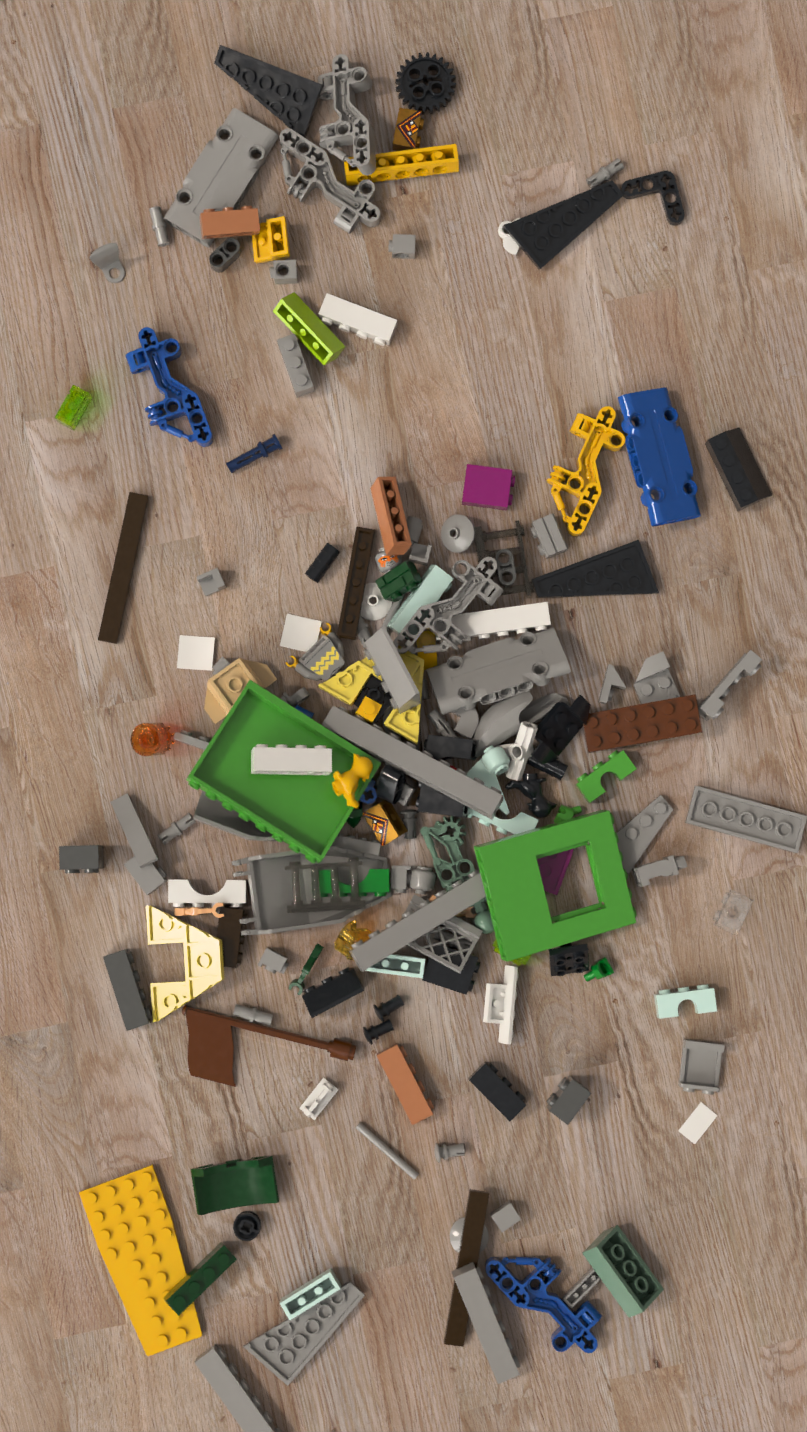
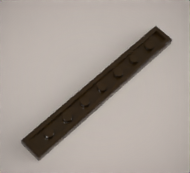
[98,492,149,644]
[444,1189,489,1347]

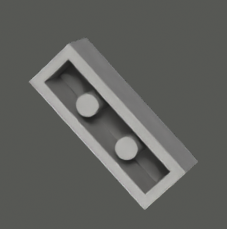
[277,333,314,398]

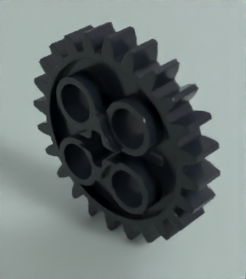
[395,52,456,115]

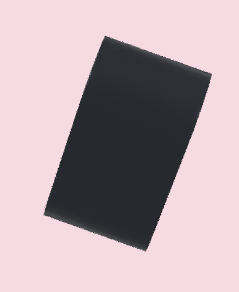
[376,765,406,804]

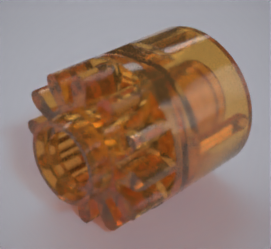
[131,723,174,756]

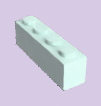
[387,564,454,640]

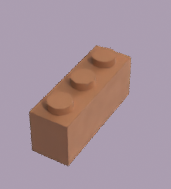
[199,206,260,239]

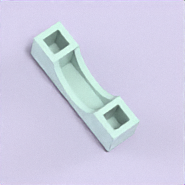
[467,807,539,835]

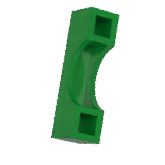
[312,869,390,897]

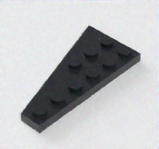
[214,45,323,138]
[502,180,624,270]
[531,540,659,598]

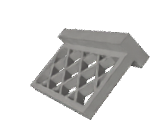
[401,894,483,973]

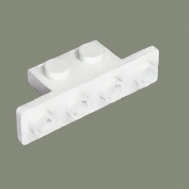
[483,965,519,1044]

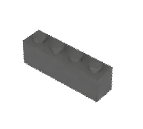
[103,949,152,1031]

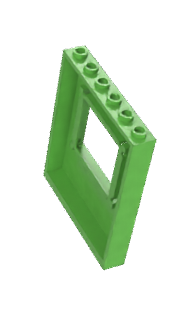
[474,810,637,961]

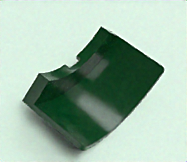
[191,1156,279,1215]

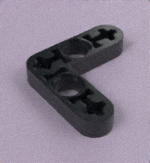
[621,171,684,226]

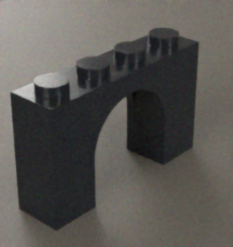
[416,735,477,818]

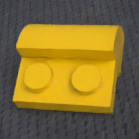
[252,216,290,263]

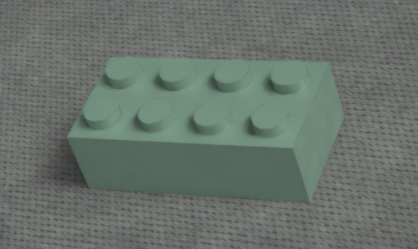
[582,1225,664,1318]

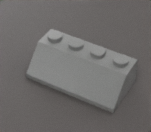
[364,626,421,714]

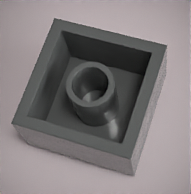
[59,845,104,873]
[546,1075,591,1125]

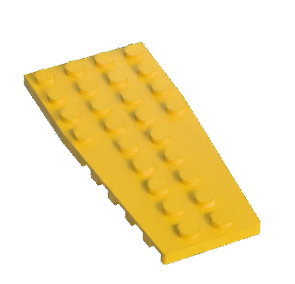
[79,1164,203,1356]

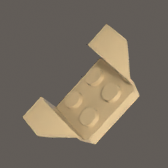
[204,658,277,724]

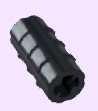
[305,543,340,583]
[527,748,568,781]

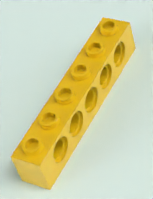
[344,144,459,186]

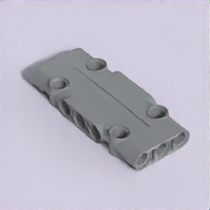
[163,108,279,247]
[426,627,571,715]

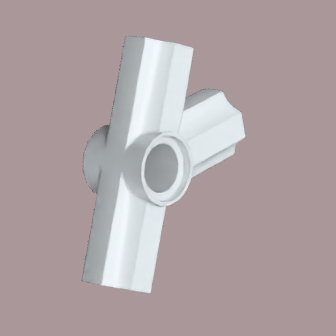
[496,721,538,781]

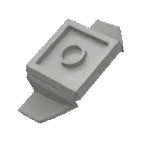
[633,652,680,704]

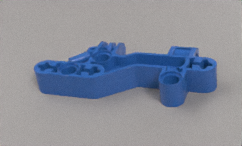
[125,327,213,447]
[485,1256,602,1353]

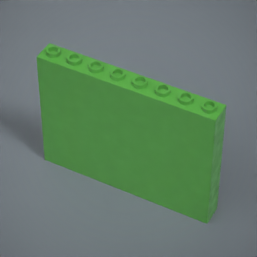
[186,680,381,863]

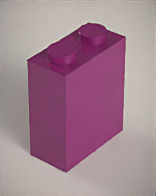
[462,464,515,511]

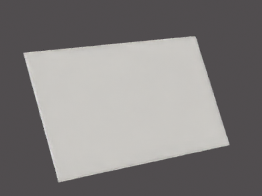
[678,1102,718,1144]

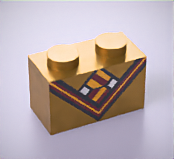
[393,107,424,151]
[363,800,408,846]

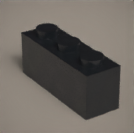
[468,1062,527,1122]

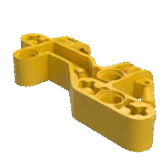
[546,406,625,537]

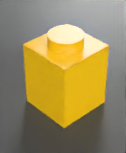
[355,696,382,725]

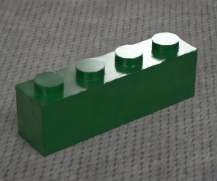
[163,1242,237,1316]

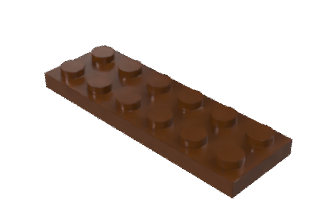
[583,694,703,753]

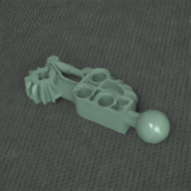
[420,816,494,934]

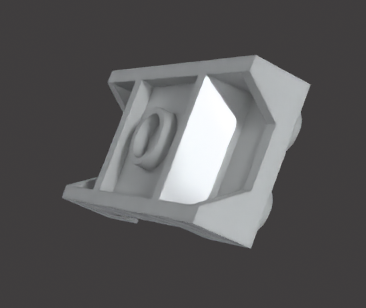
[698,650,762,721]

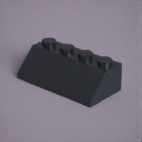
[705,428,772,512]

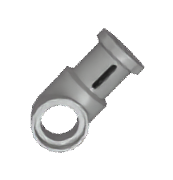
[280,687,310,707]

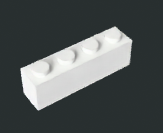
[318,293,397,346]
[251,744,332,775]

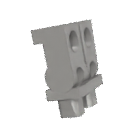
[632,855,687,887]

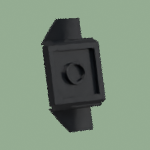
[531,695,590,764]

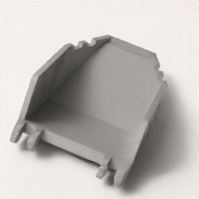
[232,846,392,935]

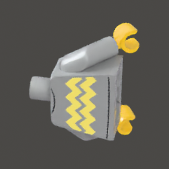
[286,623,345,681]

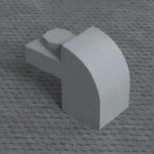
[451,707,479,740]

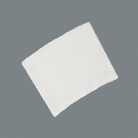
[280,614,322,652]
[177,635,215,671]

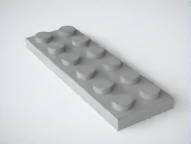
[685,786,807,853]

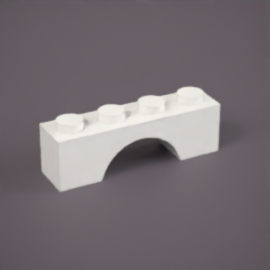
[168,879,247,907]

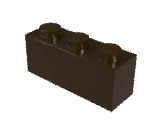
[217,907,247,968]

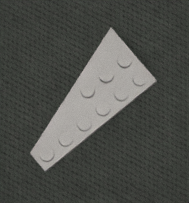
[244,1281,365,1386]

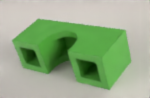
[575,750,637,803]

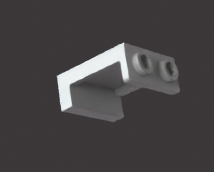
[678,1039,725,1095]

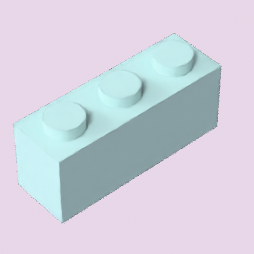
[365,954,425,978]
[280,1268,341,1320]

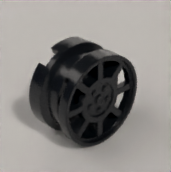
[233,1211,261,1241]

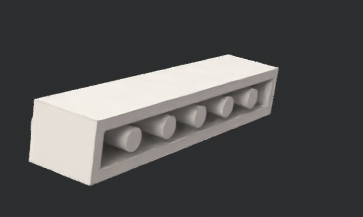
[435,602,551,643]

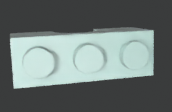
[654,984,717,1019]

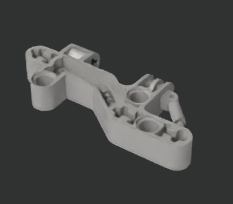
[317,54,376,175]
[280,129,380,234]
[393,557,504,654]

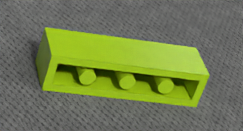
[273,292,346,366]

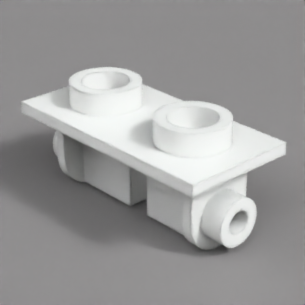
[300,1077,339,1120]

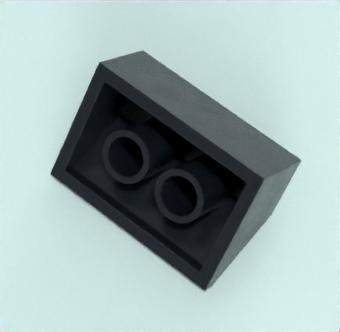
[302,967,365,1018]

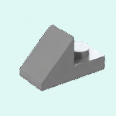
[598,664,626,704]

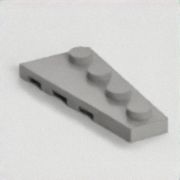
[617,795,674,874]

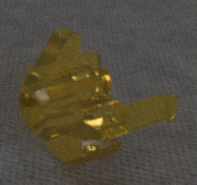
[335,920,372,961]

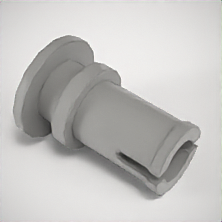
[434,1143,465,1163]

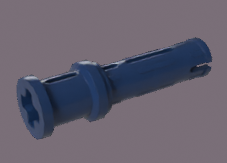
[226,434,283,474]

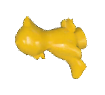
[332,753,373,808]

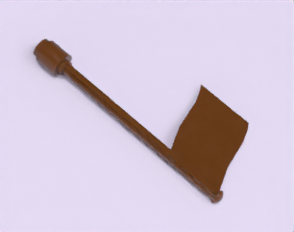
[182,1004,357,1087]

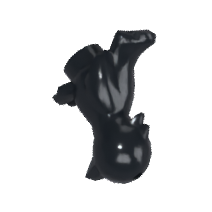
[505,773,557,818]

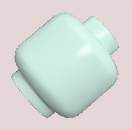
[481,746,510,775]

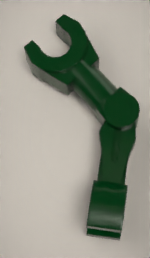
[288,944,324,995]

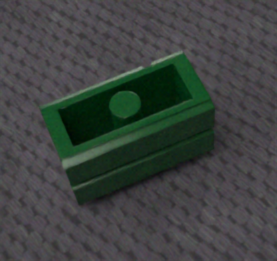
[375,561,423,602]

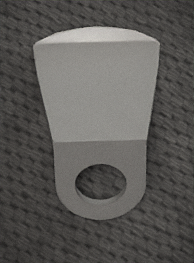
[89,243,125,283]

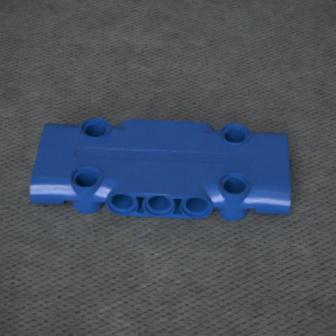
[618,387,701,527]

